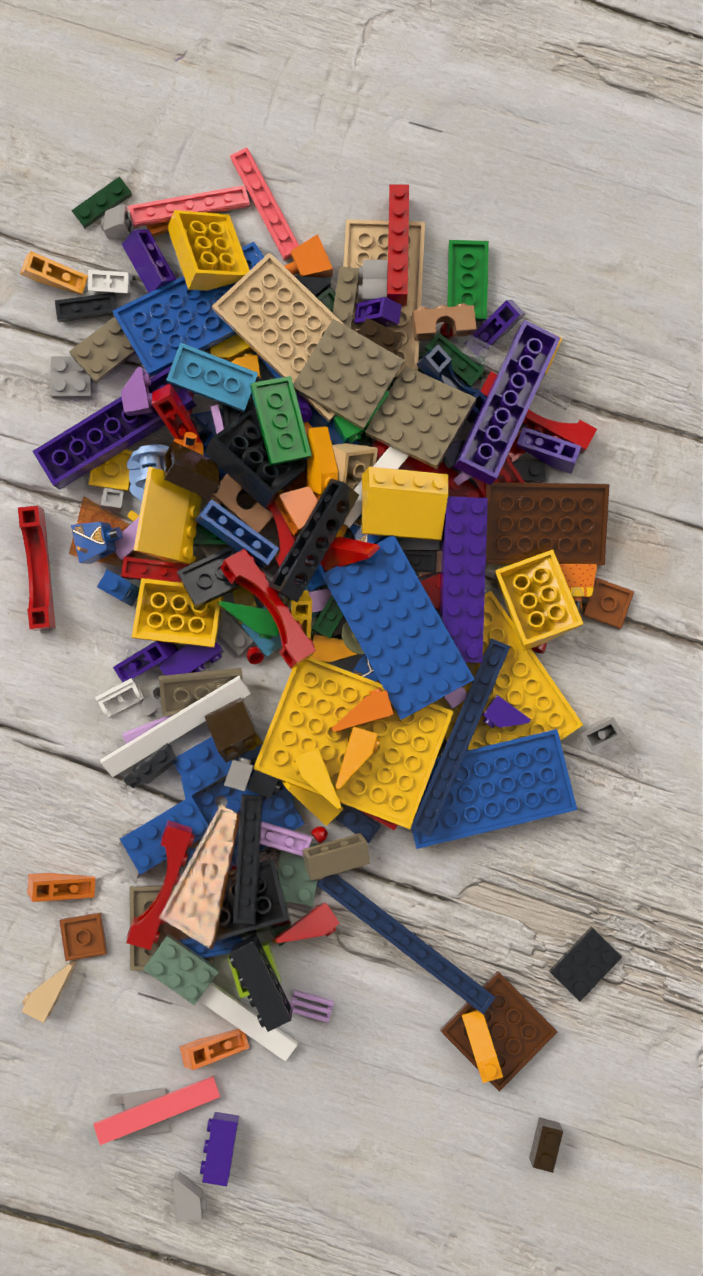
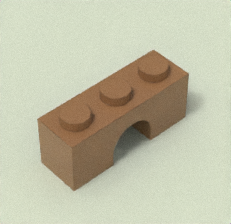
[411,304,476,340]
[210,474,273,533]

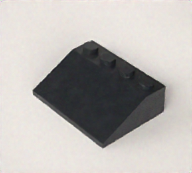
[205,410,307,508]
[193,859,292,947]

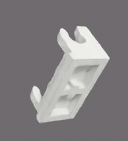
[88,270,133,294]
[95,678,145,717]

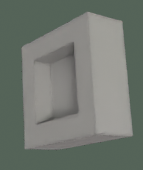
[101,488,124,512]

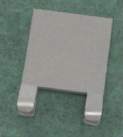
[108,1088,170,1141]

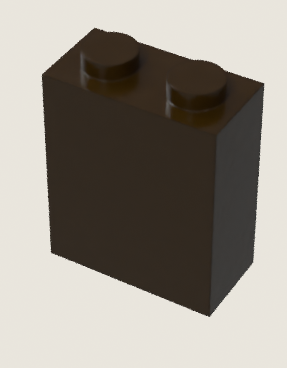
[163,441,221,499]
[204,697,263,763]

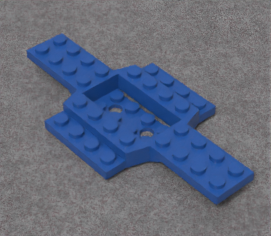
[120,736,305,875]

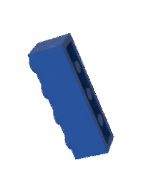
[195,499,279,568]

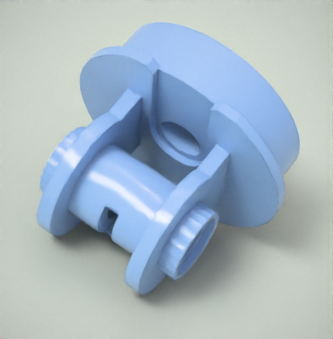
[127,444,169,501]

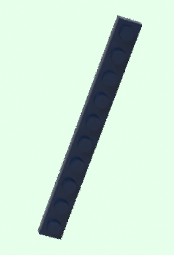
[411,638,510,837]
[317,874,496,1014]

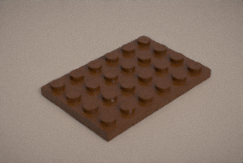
[485,482,610,565]

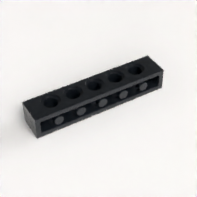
[269,479,359,602]

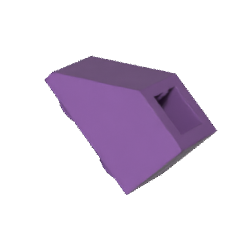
[121,367,153,416]

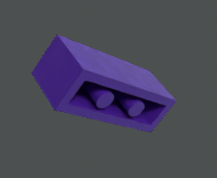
[122,229,176,293]
[158,640,224,675]
[200,1112,239,1187]

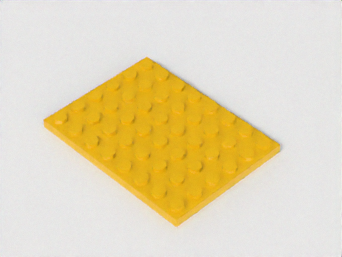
[433,591,583,751]
[253,657,454,829]

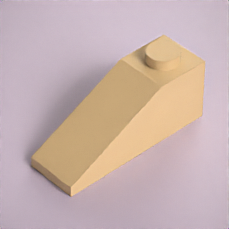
[21,960,77,1023]

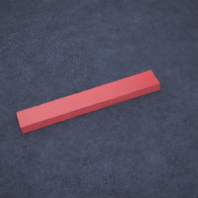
[230,148,299,261]
[128,185,250,228]
[93,1076,220,1145]

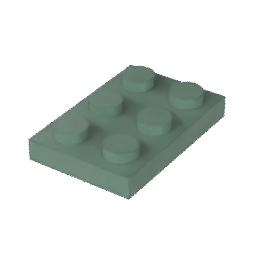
[277,842,319,907]
[143,934,219,1005]

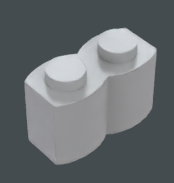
[359,260,388,302]

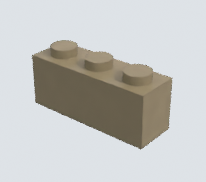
[302,833,370,881]

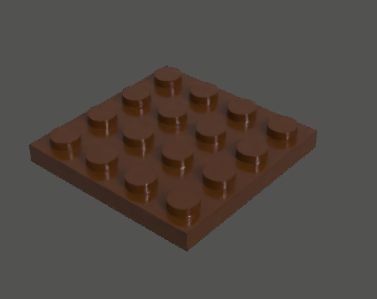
[440,971,558,1092]

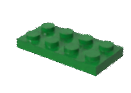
[447,240,489,321]
[250,376,312,466]

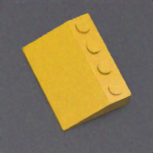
[167,210,250,291]
[362,466,448,541]
[134,467,202,564]
[495,550,583,651]
[132,578,225,648]

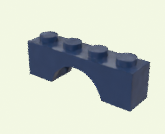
[416,344,486,423]

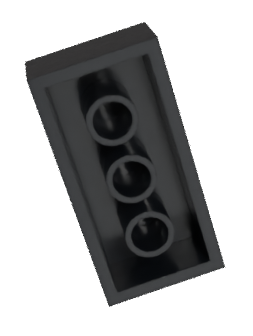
[229,934,293,1032]

